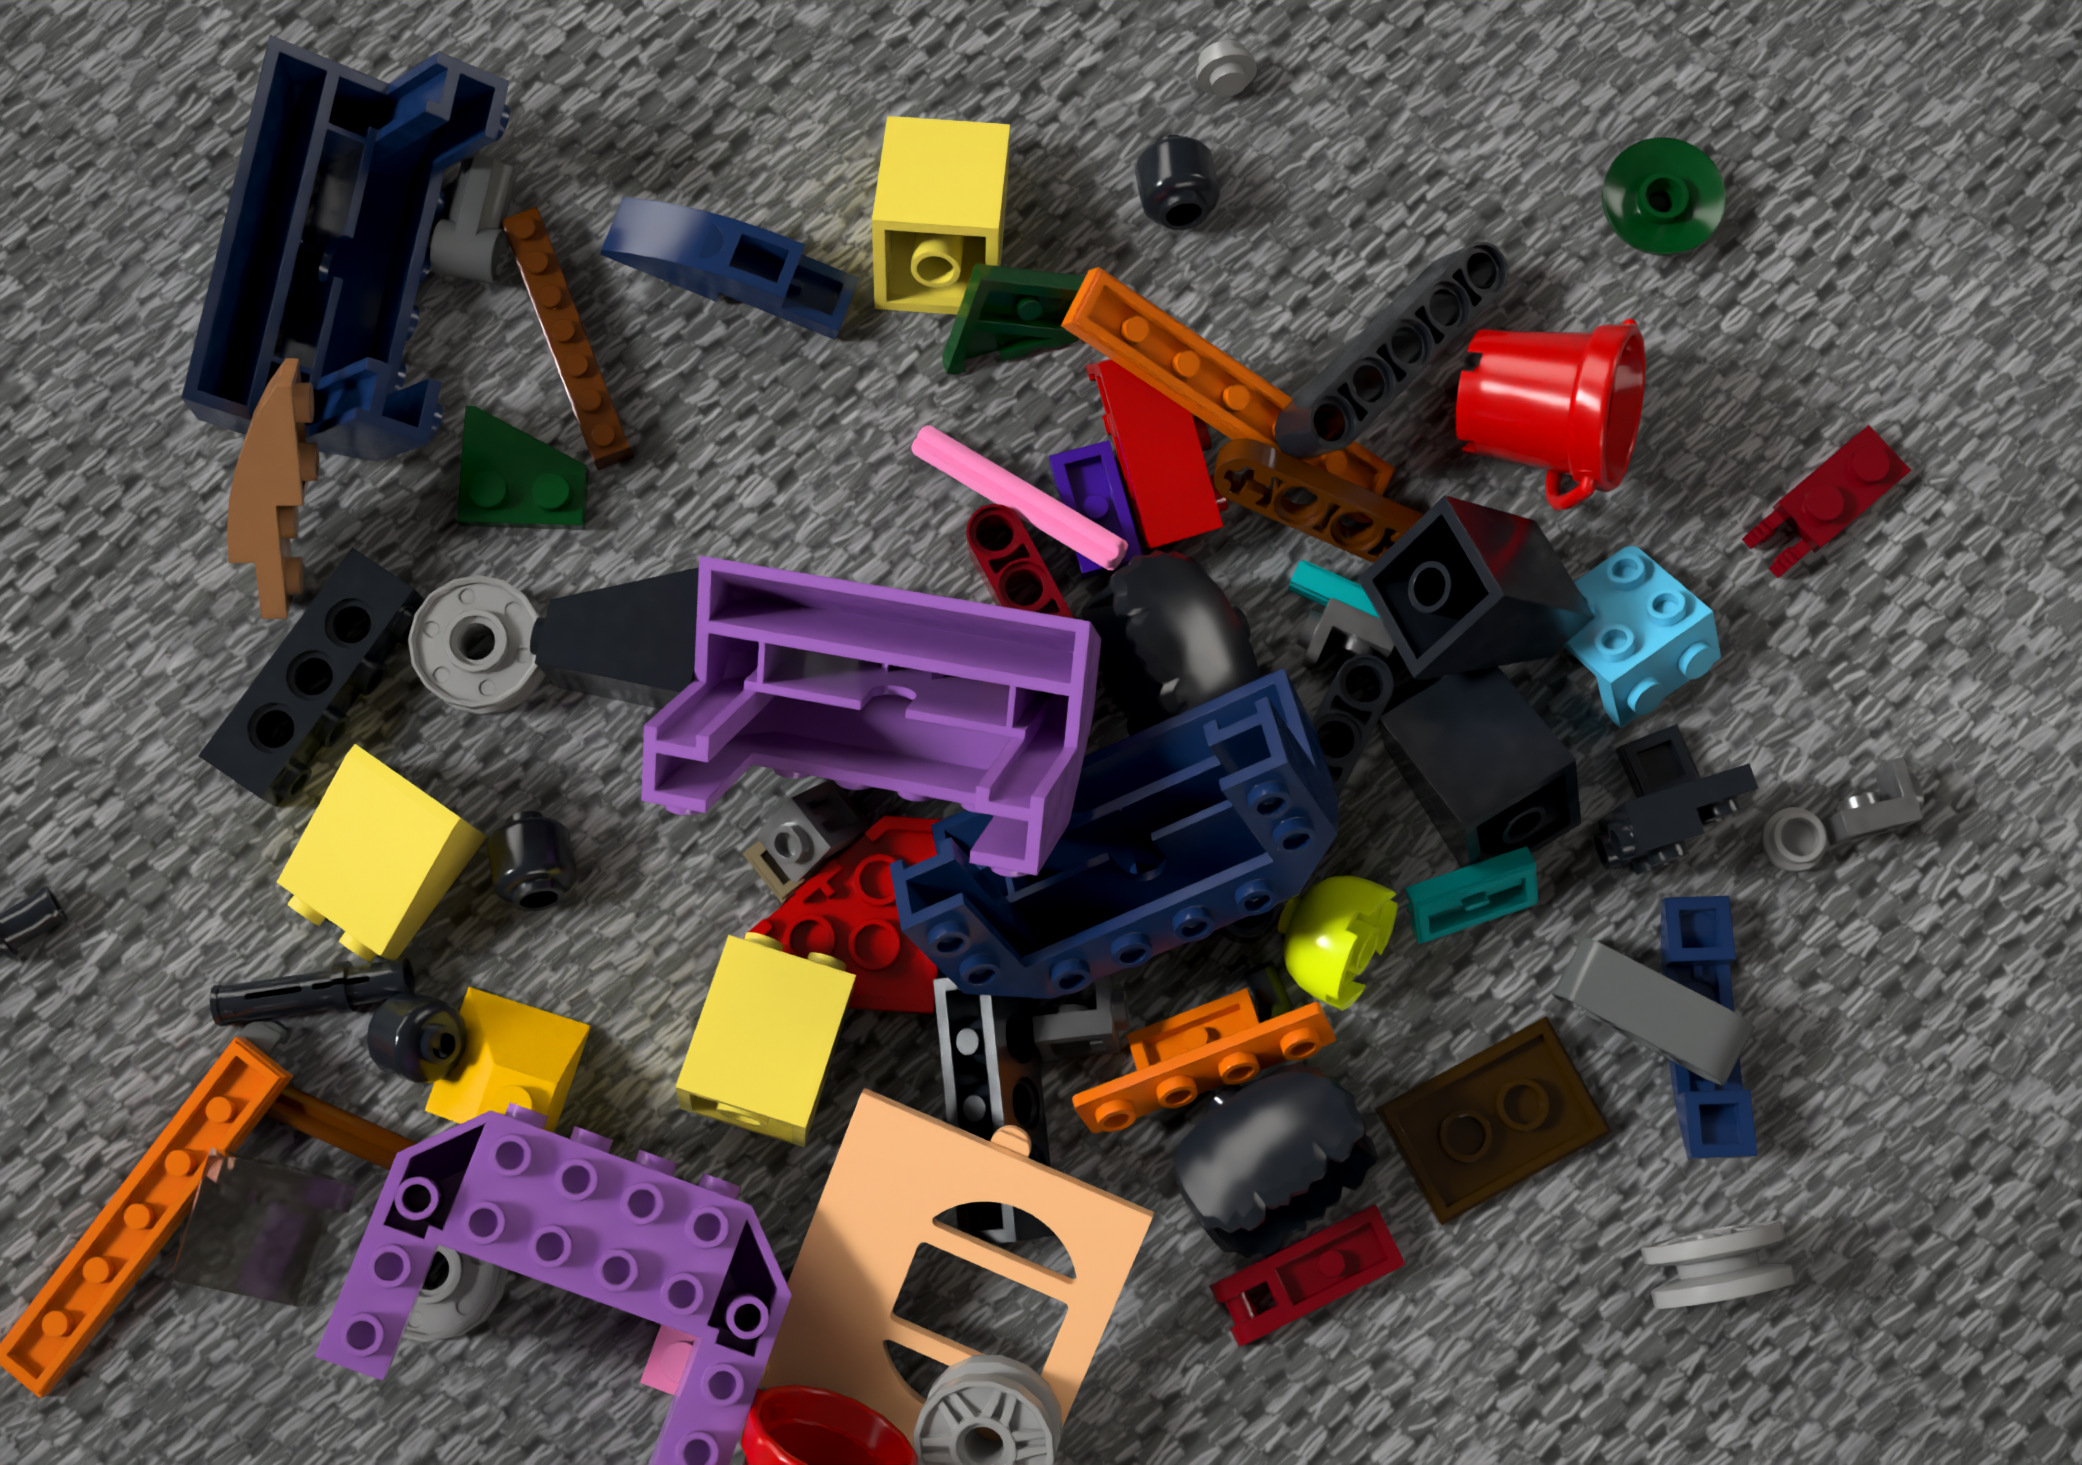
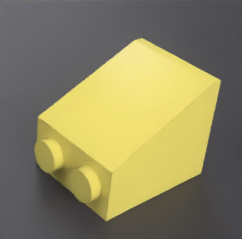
[872,116,1010,315]
[277,744,487,963]
[676,932,856,1147]

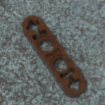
[1214,438,1424,563]

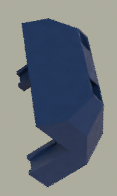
[181,35,510,462]
[889,668,1338,999]

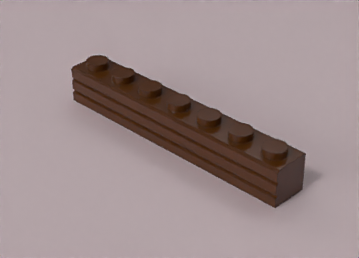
[501,207,634,470]

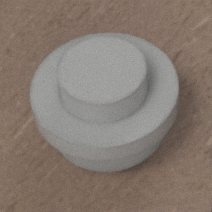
[1195,40,1257,97]
[1761,807,1828,872]

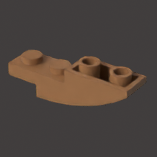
[227,358,320,619]

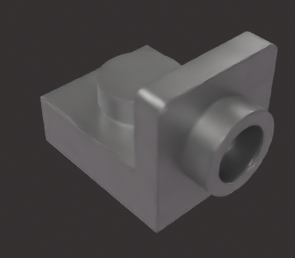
[1296,598,1395,670]
[1824,757,1924,846]
[757,779,873,882]
[1032,975,1130,1061]

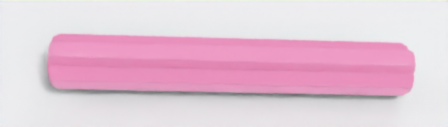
[912,425,1128,570]

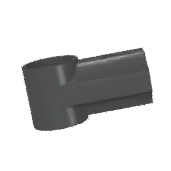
[430,154,517,285]

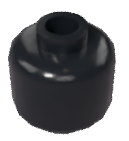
[1135,135,1220,230]
[487,811,577,911]
[366,993,467,1083]

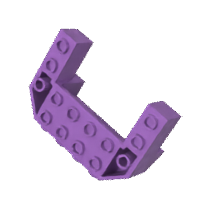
[315,1103,792,1465]

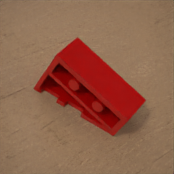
[1085,358,1228,548]

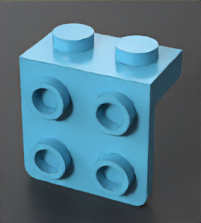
[1563,546,1721,728]

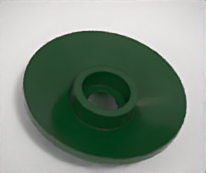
[1601,137,1726,256]

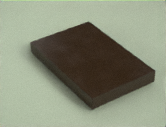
[1375,1016,1612,1226]

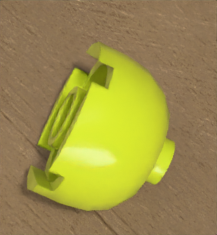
[1278,875,1398,1011]

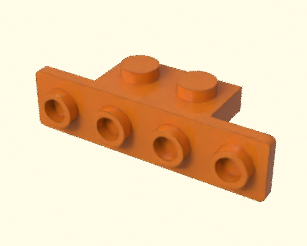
[1072,988,1336,1133]

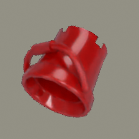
[1456,318,1646,512]
[741,1384,918,1465]

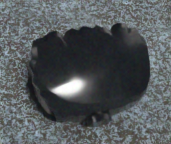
[1082,550,1260,736]
[1174,1063,1378,1258]

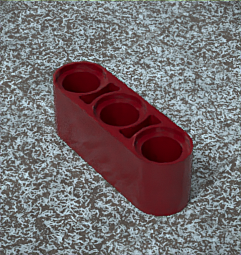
[966,504,1075,619]

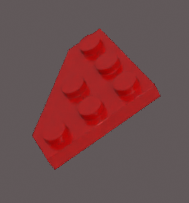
[744,816,941,1015]

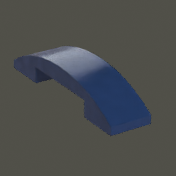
[1661,896,1758,1160]

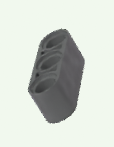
[1552,937,1755,1086]

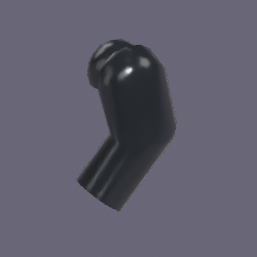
[1244,961,1295,1023]

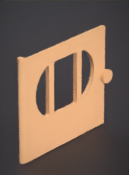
[759,1088,1154,1449]

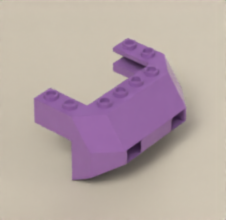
[641,556,1101,877]

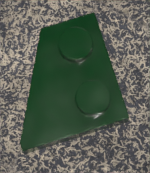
[942,264,1086,375]
[457,406,589,530]

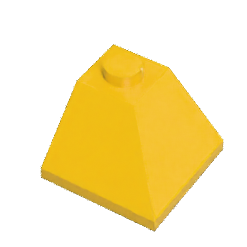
[424,987,591,1133]

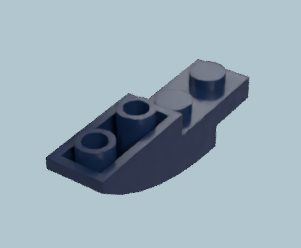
[600,197,859,340]

